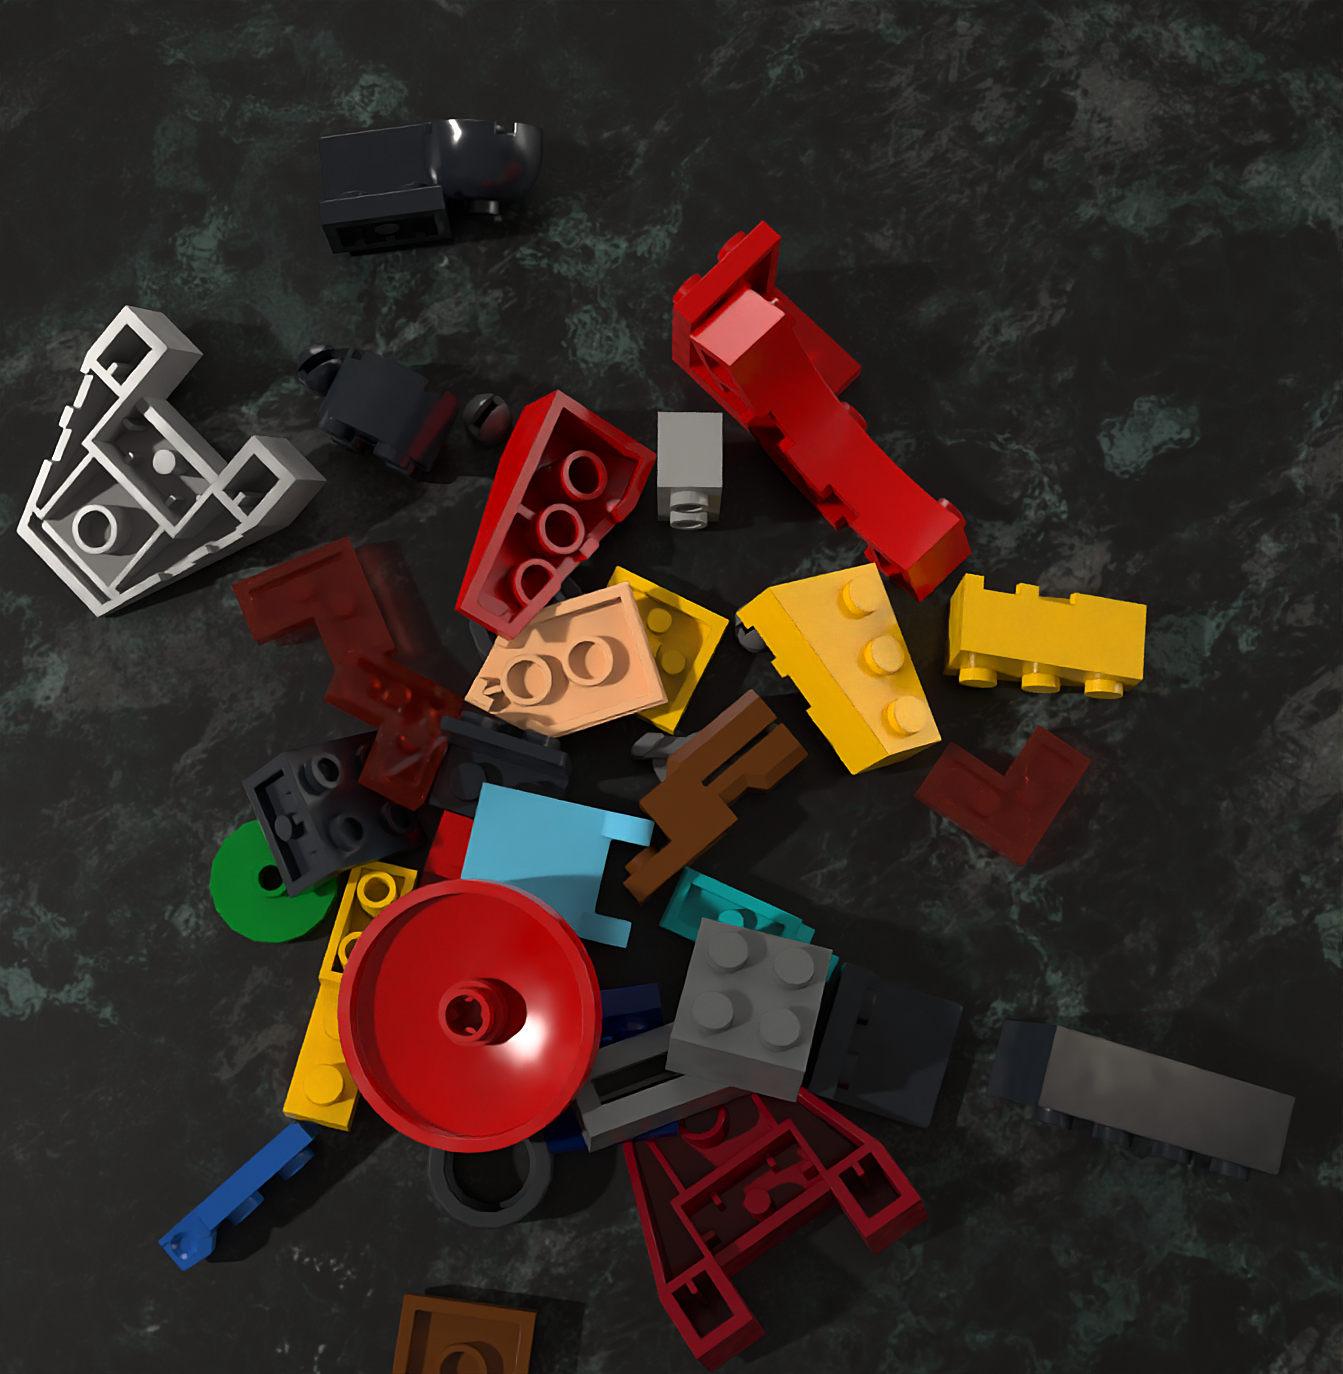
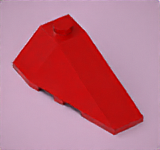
[454,390,657,641]

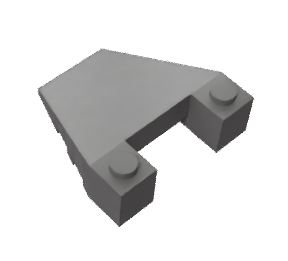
[16,305,327,617]

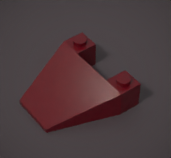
[621,1086,928,1373]

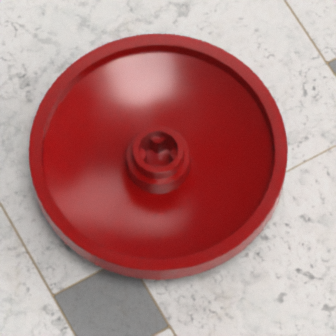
[337,878,603,1153]

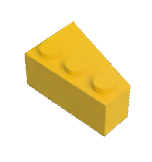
[943,573,1147,699]

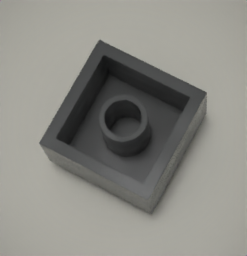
[665,917,832,1103]

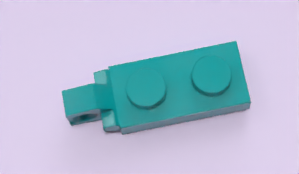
[659,867,839,983]

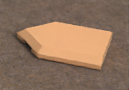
[465,581,668,739]

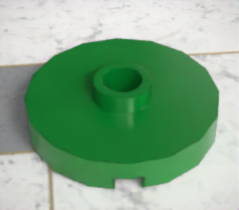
[209,819,340,944]

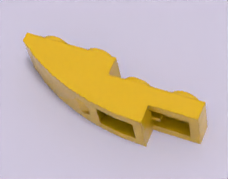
[283,861,418,1132]

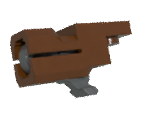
[623,689,808,908]

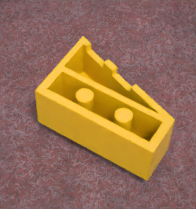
[736,562,942,775]

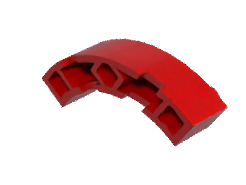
[688,285,972,603]

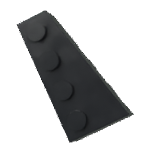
[986,1019,1295,1182]

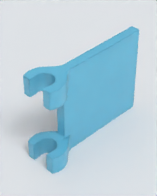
[460,782,655,948]

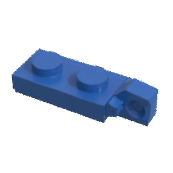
[158,1119,320,1271]

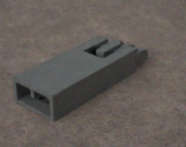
[571,1022,815,1153]

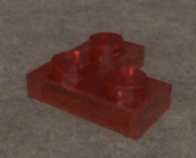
[232,536,398,677]
[323,639,464,811]
[914,725,1092,867]

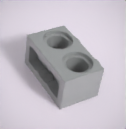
[657,412,722,530]

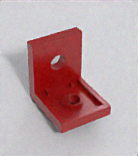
[672,220,862,432]

